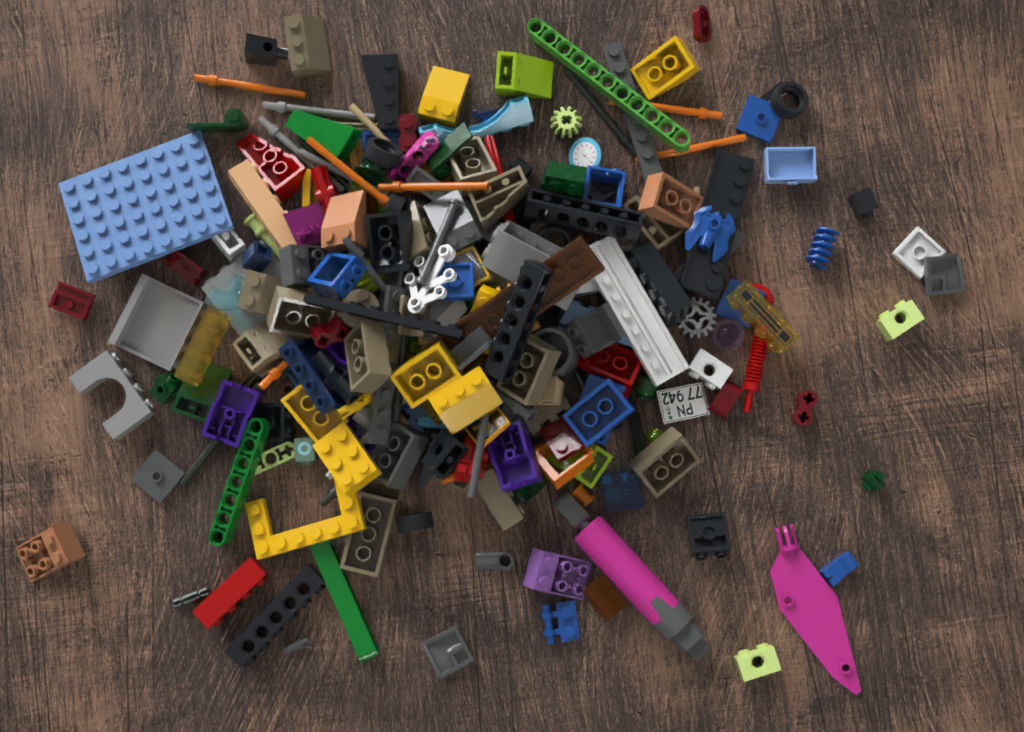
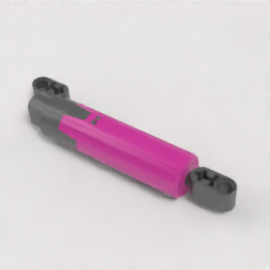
[552,491,711,662]

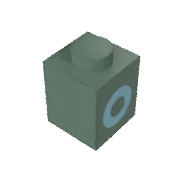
[294,437,318,466]

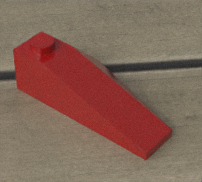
[236,133,306,202]

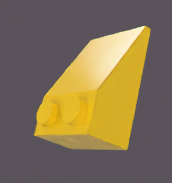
[630,35,701,101]
[418,66,470,127]

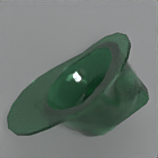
[353,157,393,185]

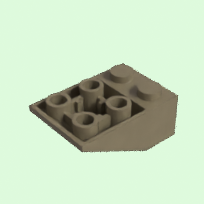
[232,321,305,377]

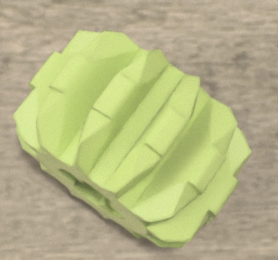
[550,106,582,139]

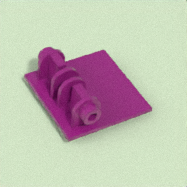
[283,203,324,245]

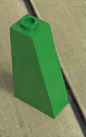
[285,110,363,163]

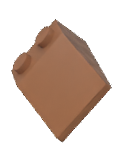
[638,172,704,230]
[321,190,368,253]

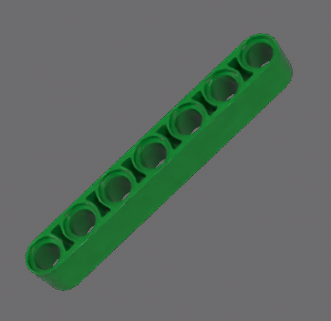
[209,418,270,546]
[310,540,380,663]

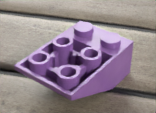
[523,547,592,600]

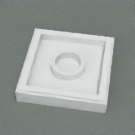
[891,226,946,280]

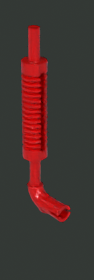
[742,281,774,413]

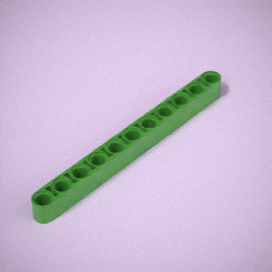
[527,18,691,153]

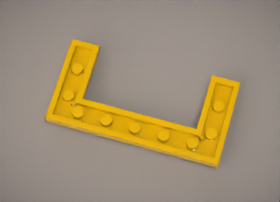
[245,477,367,560]

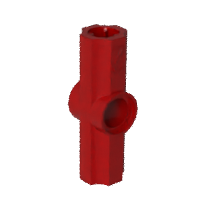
[310,165,339,214]

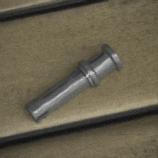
[490,379,538,424]

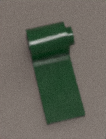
[186,108,248,133]
[426,122,473,179]

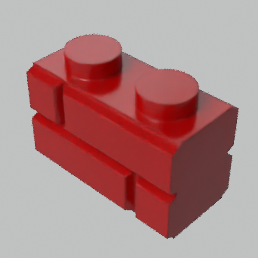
[454,437,489,484]

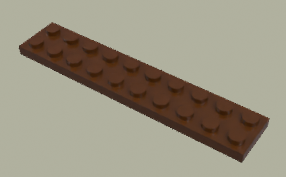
[420,235,605,362]

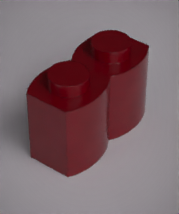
[398,114,419,157]

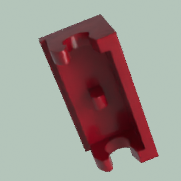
[164,251,208,287]

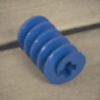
[805,227,840,270]

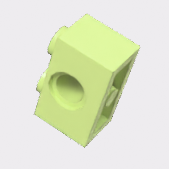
[875,299,925,341]
[733,643,782,682]

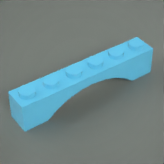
[418,95,534,151]

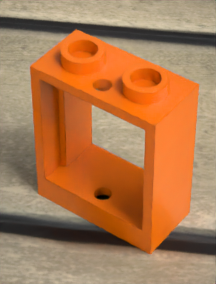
[535,432,595,490]

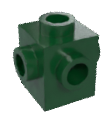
[149,372,183,405]

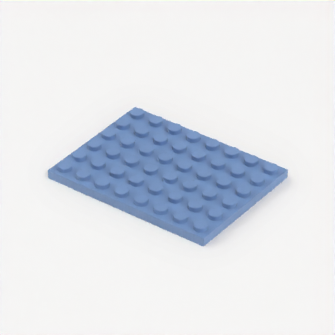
[58,131,235,284]

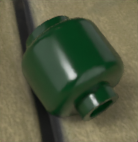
[632,371,661,401]

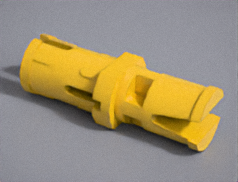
[335,393,373,421]

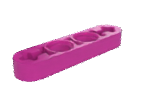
[385,131,439,192]

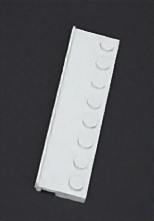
[589,236,690,387]

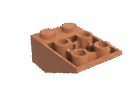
[16,521,85,583]

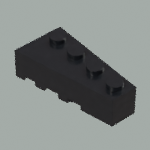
[360,54,400,132]

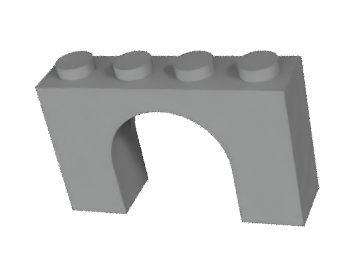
[69,350,156,440]

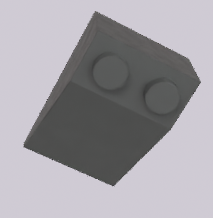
[423,190,483,252]

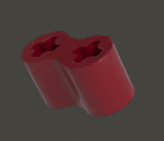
[309,317,350,348]
[707,379,743,420]
[791,390,817,427]

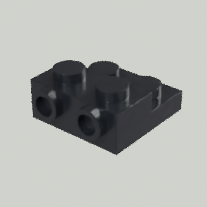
[254,403,296,442]
[686,512,732,560]

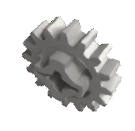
[677,297,717,339]

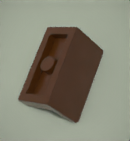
[581,574,628,622]

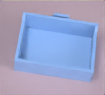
[764,147,818,185]

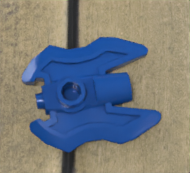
[685,205,736,262]

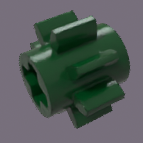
[860,468,886,492]

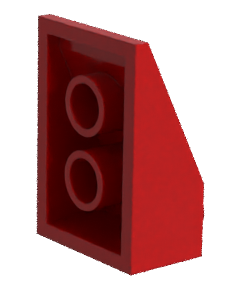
[577,344,642,397]

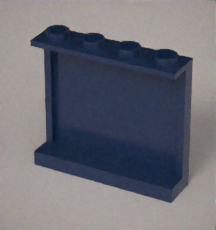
[278,338,346,415]

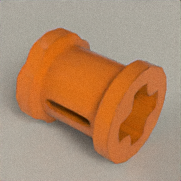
[570,483,595,508]

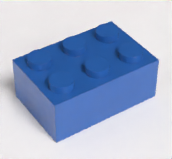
[562,378,635,447]

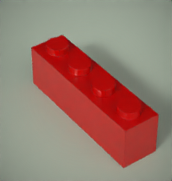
[192,556,269,629]

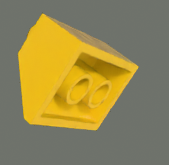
[428,366,503,435]

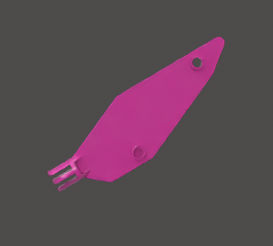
[770,524,861,694]

